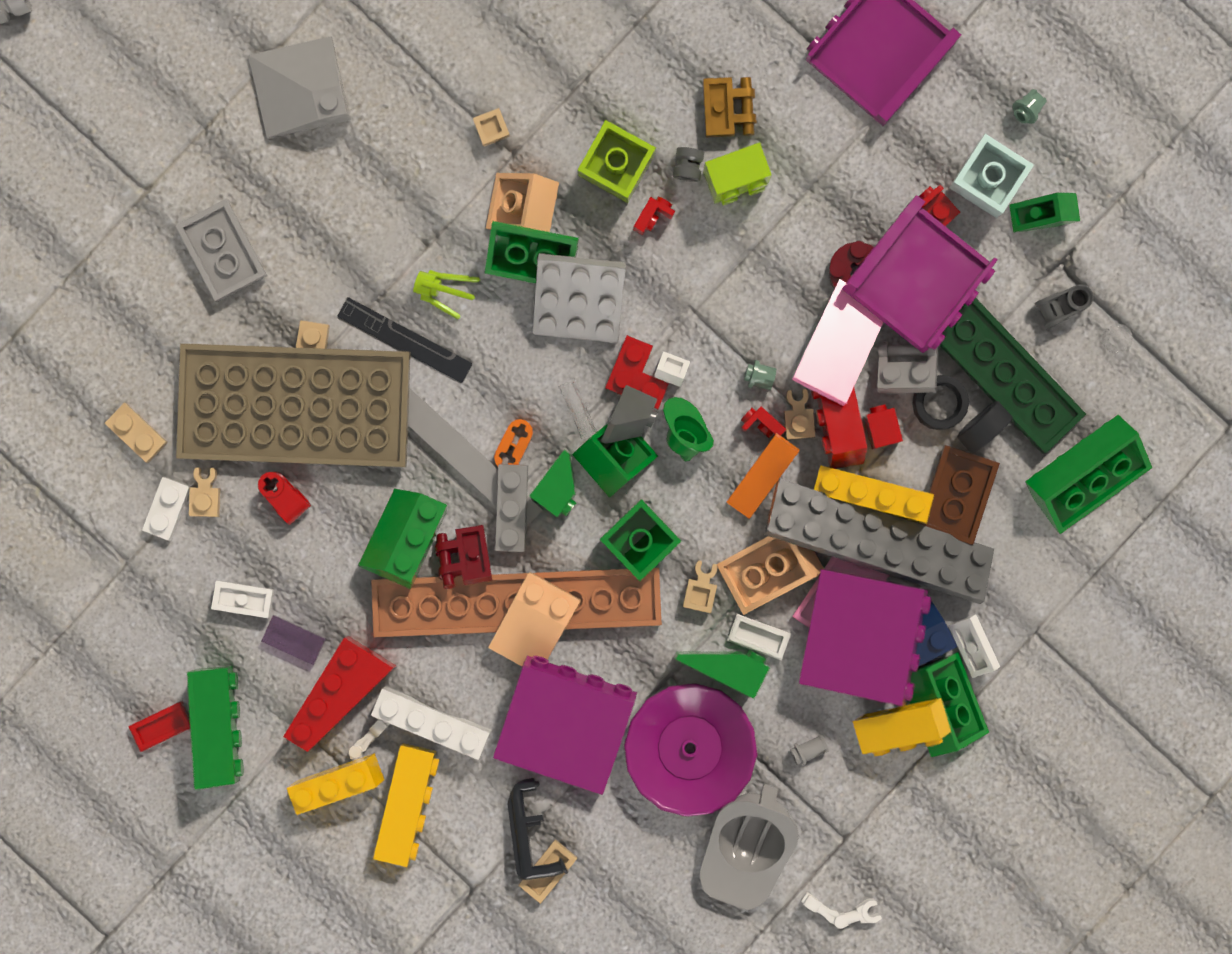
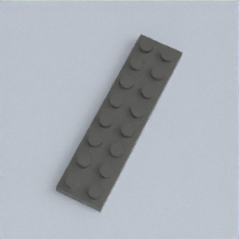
[764,479,994,604]

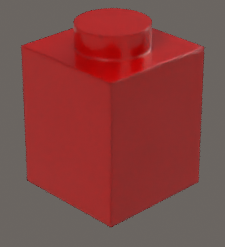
[863,404,903,449]

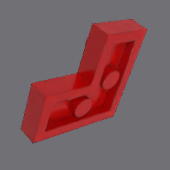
[605,335,669,410]

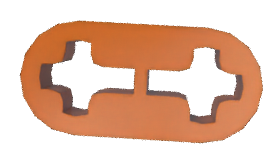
[494,419,533,466]

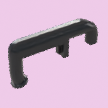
[507,778,568,880]

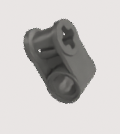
[1034,284,1094,329]

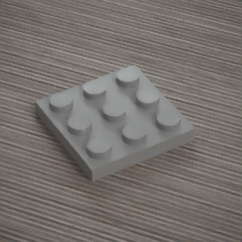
[533,254,626,343]

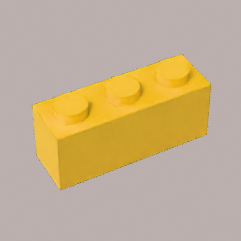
[852,698,951,756]
[286,753,385,815]

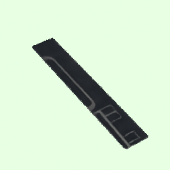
[337,297,472,383]

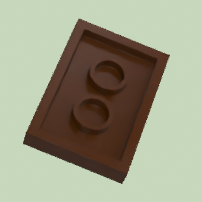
[918,445,1000,545]

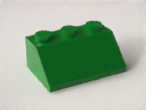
[485,221,579,283]
[358,488,447,589]
[910,652,989,757]

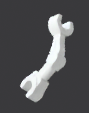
[349,719,390,791]
[801,892,882,929]

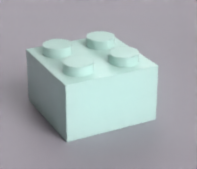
[949,134,1034,218]

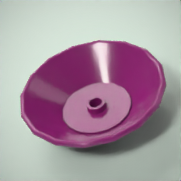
[624,683,757,817]

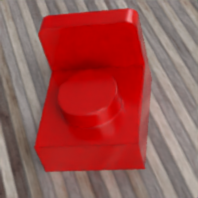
[919,185,961,226]
[633,196,675,236]
[740,406,787,439]

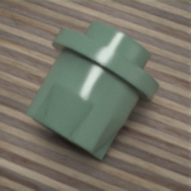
[1012,89,1047,124]
[744,360,777,391]

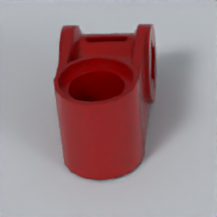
[258,472,311,525]

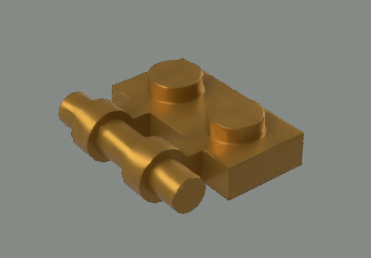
[703,77,757,138]

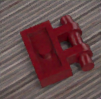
[435,525,492,589]

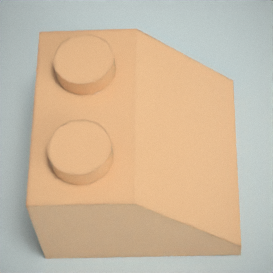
[486,173,559,232]

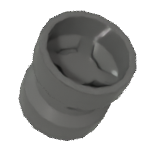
[672,147,705,182]

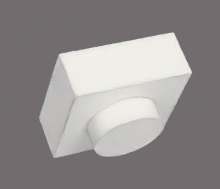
[654,352,690,387]

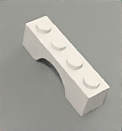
[371,686,491,760]

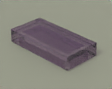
[261,615,326,665]

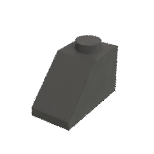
[601,385,658,444]

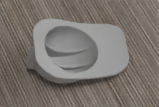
[700,783,799,910]

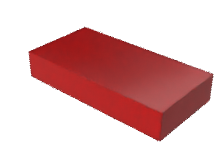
[128,701,190,752]

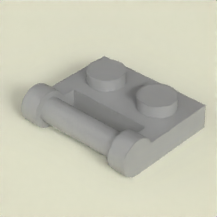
[877,342,938,393]

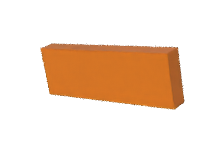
[726,433,800,519]

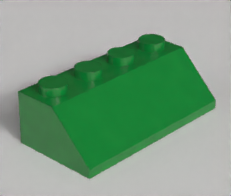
[1025,414,1153,534]
[187,666,244,790]

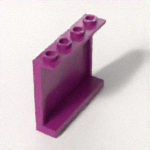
[806,0,962,127]
[842,195,998,353]
[799,569,931,706]
[493,656,637,795]

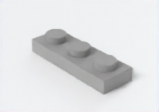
[495,464,528,552]

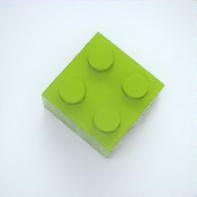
[577,120,656,203]
[703,142,772,205]

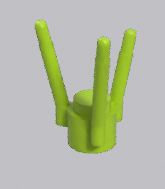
[413,270,480,319]

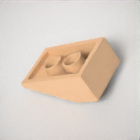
[717,536,824,615]
[488,572,581,667]

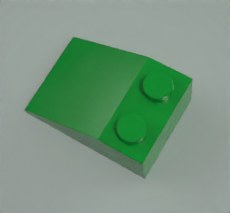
[674,650,770,699]

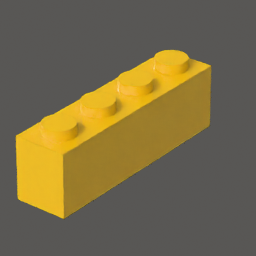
[814,465,934,524]
[373,743,440,867]

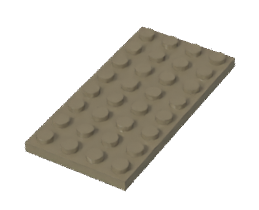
[176,343,411,467]

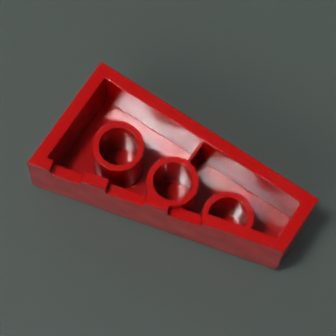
[811,387,867,469]
[283,636,397,752]

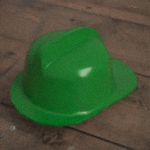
[663,397,714,462]

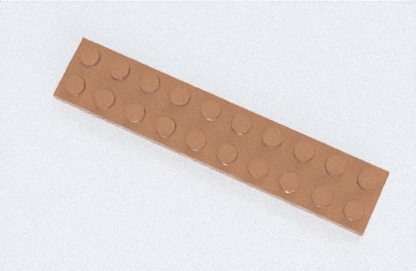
[371,567,662,637]

